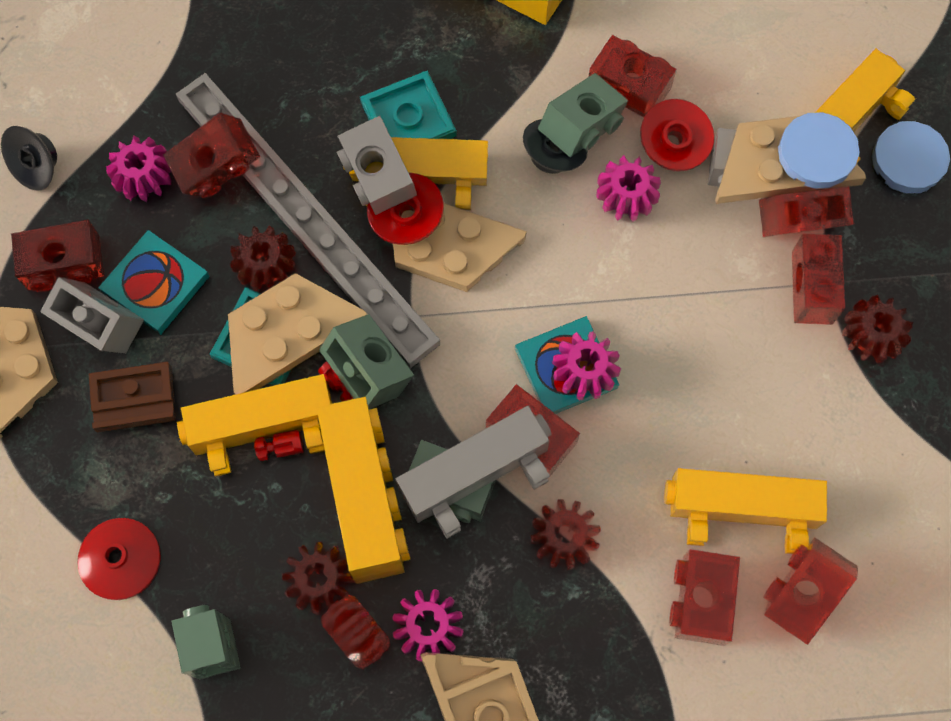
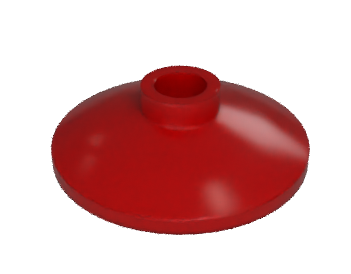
[640,99,714,171]
[367,173,444,245]
[77,518,161,600]

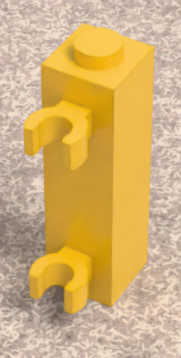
[815,48,915,163]
[343,137,488,210]
[177,374,332,477]
[664,468,827,555]

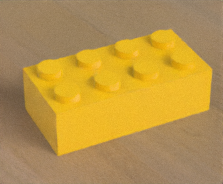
[316,396,410,584]

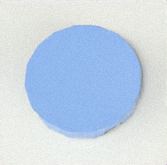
[778,112,860,189]
[872,121,950,194]

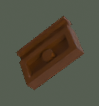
[89,362,177,433]

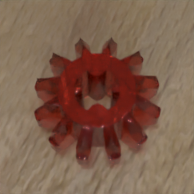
[230,225,296,292]
[842,294,914,364]
[530,499,601,570]
[282,542,354,615]
[321,595,390,669]

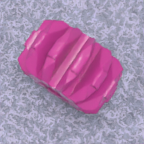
[106,136,173,202]
[596,155,661,222]
[552,331,621,401]
[393,589,463,662]

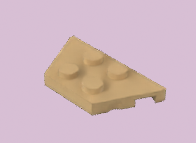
[715,115,866,204]
[393,203,527,292]
[228,273,367,395]
[0,307,58,439]
[420,652,539,721]

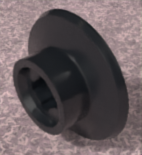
[523,119,588,174]
[1,126,57,191]

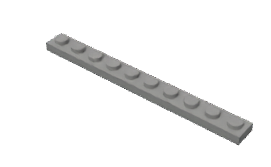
[176,73,440,369]

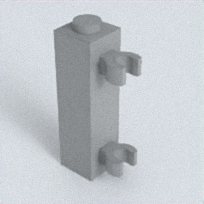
[395,406,552,539]

